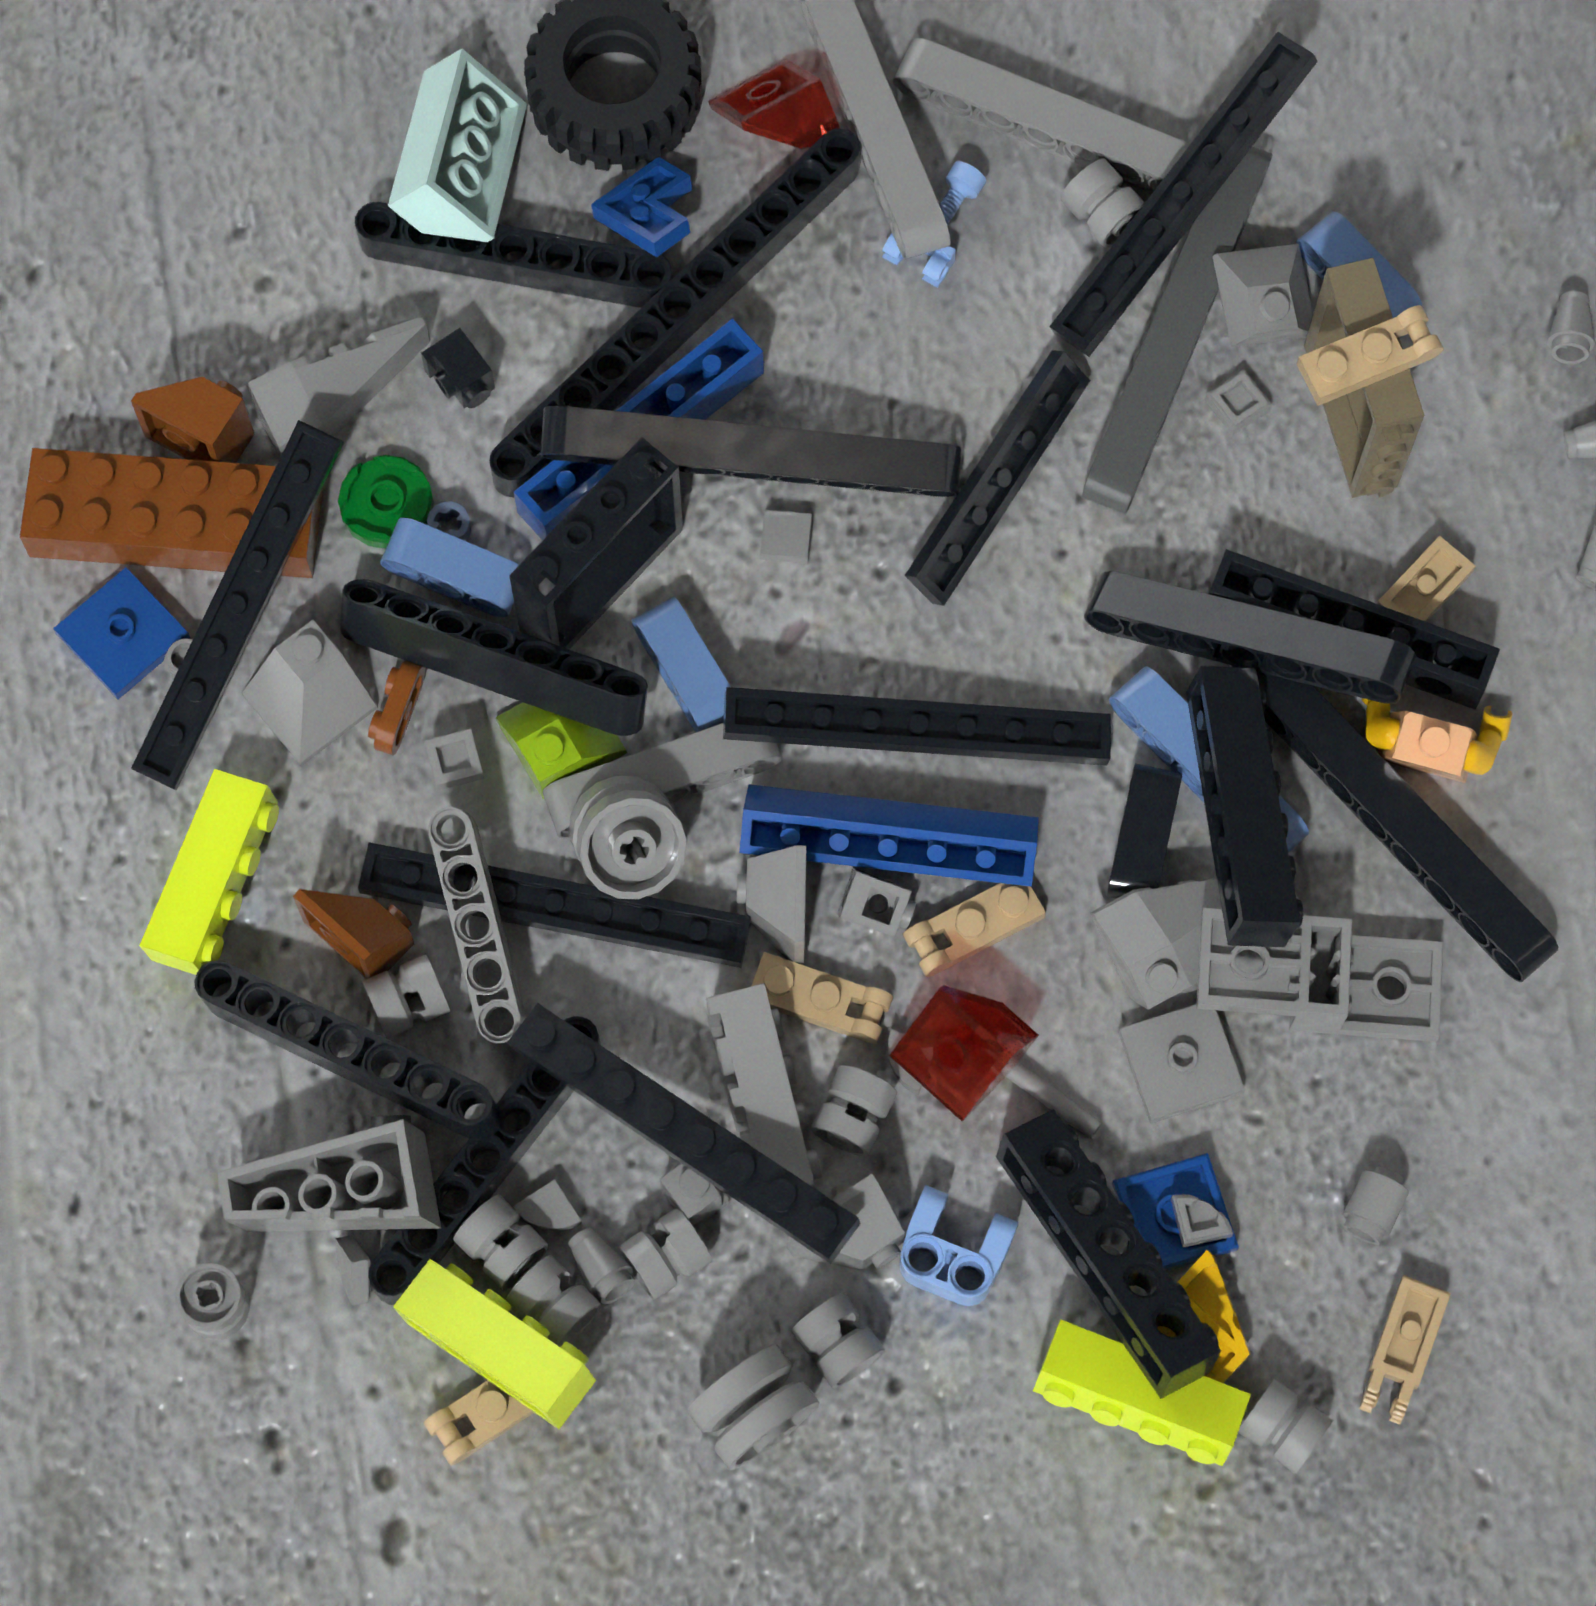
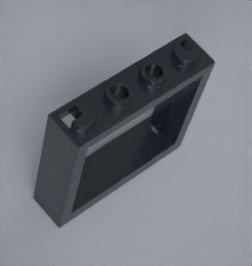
[509,437,683,649]

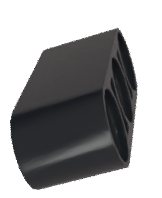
[1106,763,1183,899]

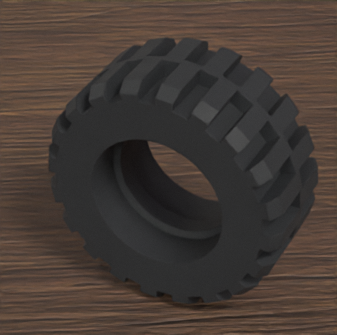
[524,0,702,171]

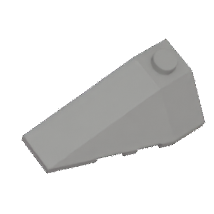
[247,316,430,457]
[1090,878,1240,1010]

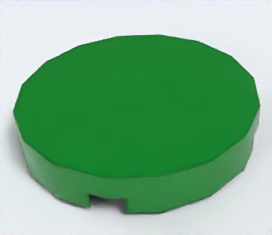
[338,455,434,549]

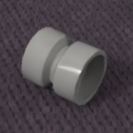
[1061,158,1145,248]
[362,953,451,1039]
[811,1065,897,1157]
[453,1195,549,1291]
[618,1207,713,1301]
[506,1255,601,1347]
[175,1263,250,1340]
[792,1293,885,1389]
[1238,1378,1334,1474]

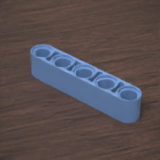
[1109,666,1309,853]

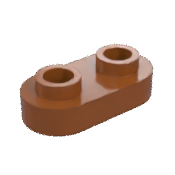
[368,660,425,755]

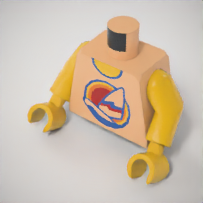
[1362,698,1512,783]

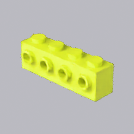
[139,769,279,975]
[393,1259,596,1429]
[1033,1319,1251,1466]

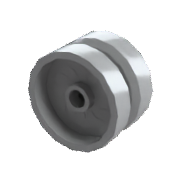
[569,775,687,899]
[687,1345,820,1470]

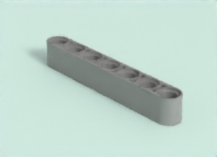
[801,0,951,260]
[893,38,1190,193]

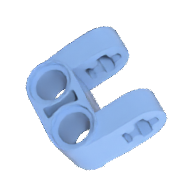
[899,1185,1019,1306]

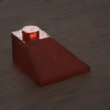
[708,58,840,149]
[889,985,1039,1121]

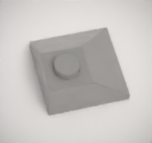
[1212,244,1313,347]
[242,620,377,766]
[737,846,806,965]
[787,1174,905,1270]

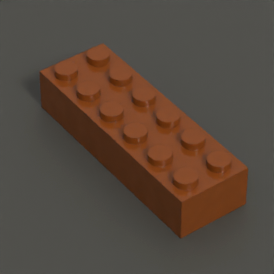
[20,448,323,578]

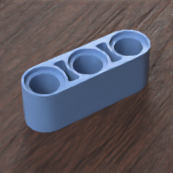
[1296,211,1422,318]
[380,518,519,618]
[632,597,731,732]

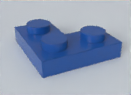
[591,157,692,257]

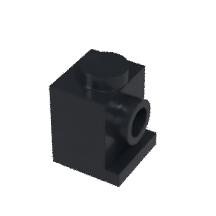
[421,328,495,408]

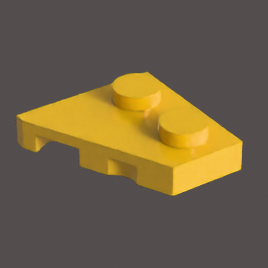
[1157,1250,1251,1383]

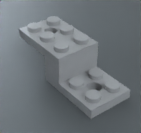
[1196,908,1443,1042]

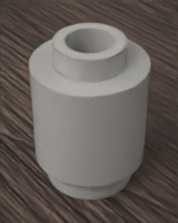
[1343,1166,1409,1245]

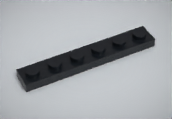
[904,350,1091,606]

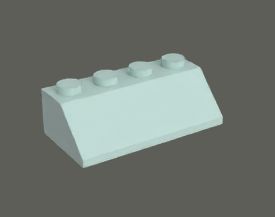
[388,48,527,242]

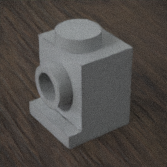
[837,868,916,937]
[660,1164,730,1228]

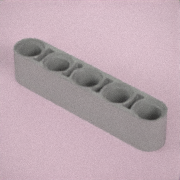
[542,723,782,838]
[428,807,526,1044]

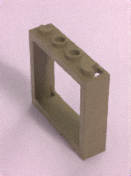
[1304,258,1424,498]

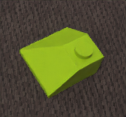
[495,702,627,799]

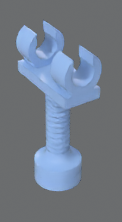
[882,161,986,287]

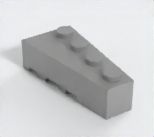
[706,983,822,1188]
[217,1120,441,1232]

